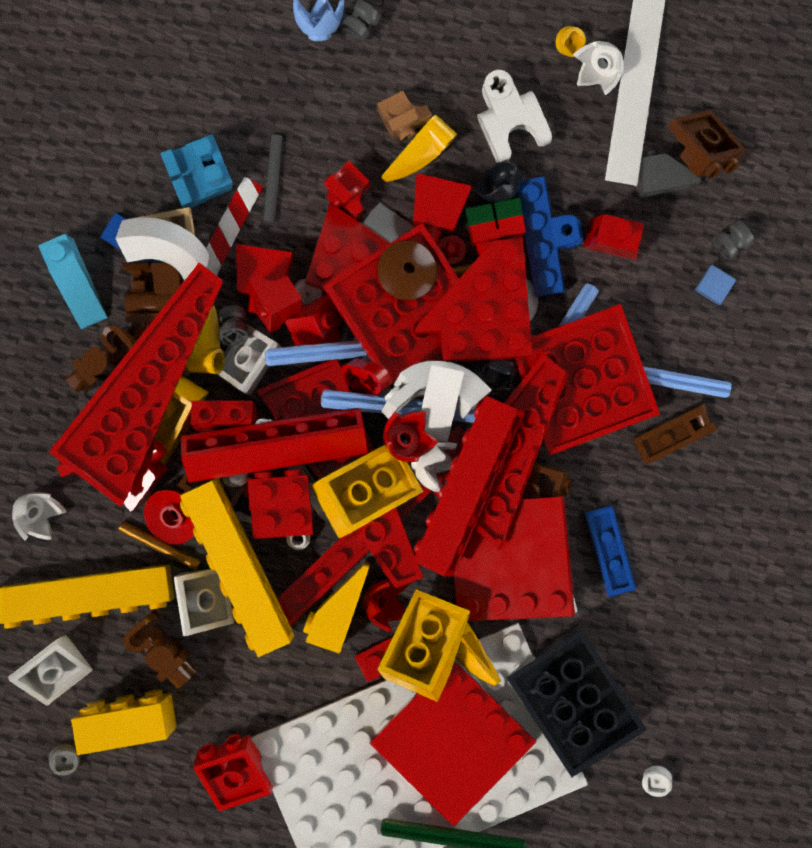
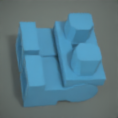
[160,134,233,208]

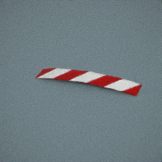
[206,177,264,276]

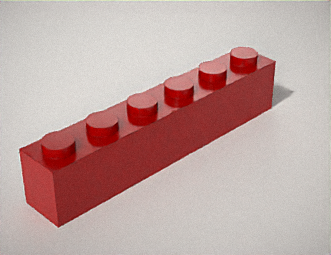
[413,395,525,577]
[181,408,368,483]

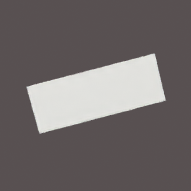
[421,365,464,442]

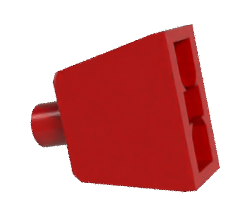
[413,173,471,246]
[583,214,644,260]
[236,244,294,314]
[124,440,168,512]

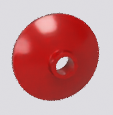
[144,489,195,544]

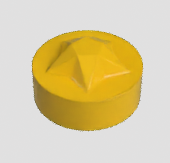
[556,26,586,57]

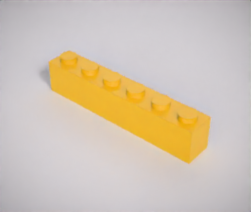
[180,478,295,657]
[0,564,174,629]

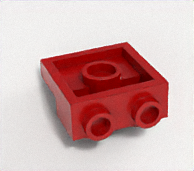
[191,401,258,433]
[247,469,313,539]
[193,734,273,812]

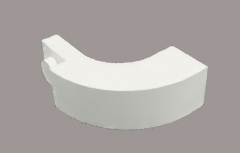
[115,218,210,280]
[381,361,491,419]

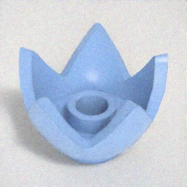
[293,0,344,41]

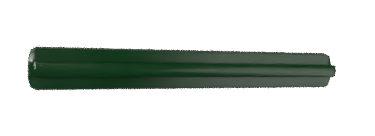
[380,818,526,848]

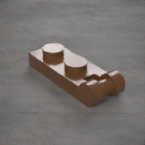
[632,403,718,465]

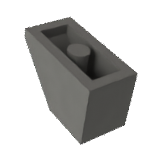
[636,151,701,198]

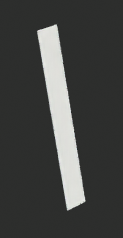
[605,0,665,186]

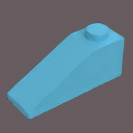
[38,234,108,330]

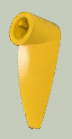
[381,115,458,182]
[187,305,225,374]
[456,622,501,686]

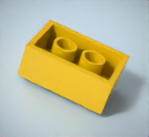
[71,689,177,755]

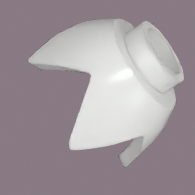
[573,41,624,95]
[411,442,457,492]
[12,491,67,541]

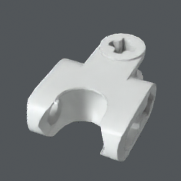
[477,70,552,162]

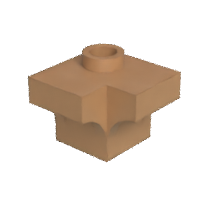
[377,91,432,141]

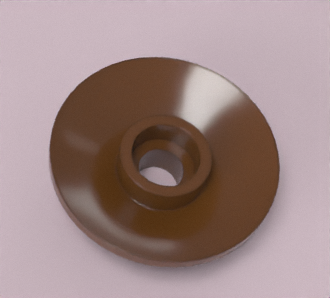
[377,241,437,300]

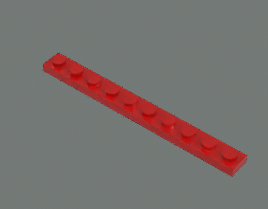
[277,425,465,626]

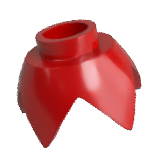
[383,411,438,463]
[361,579,409,633]

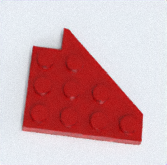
[414,239,533,362]

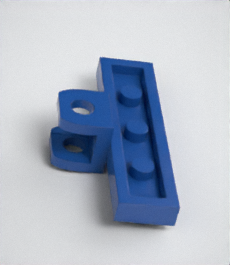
[517,176,584,297]

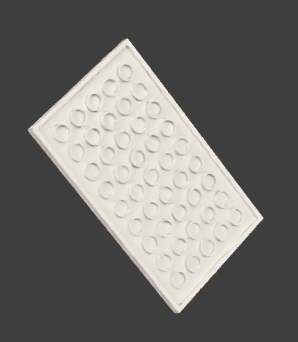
[251,622,588,848]

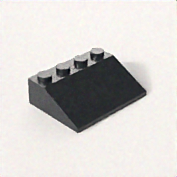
[506,624,647,778]

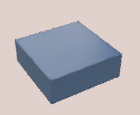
[695,265,736,305]

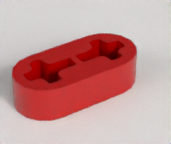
[341,358,392,395]

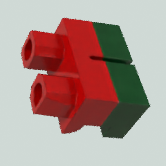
[464,198,526,256]

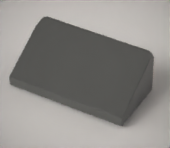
[362,202,415,243]

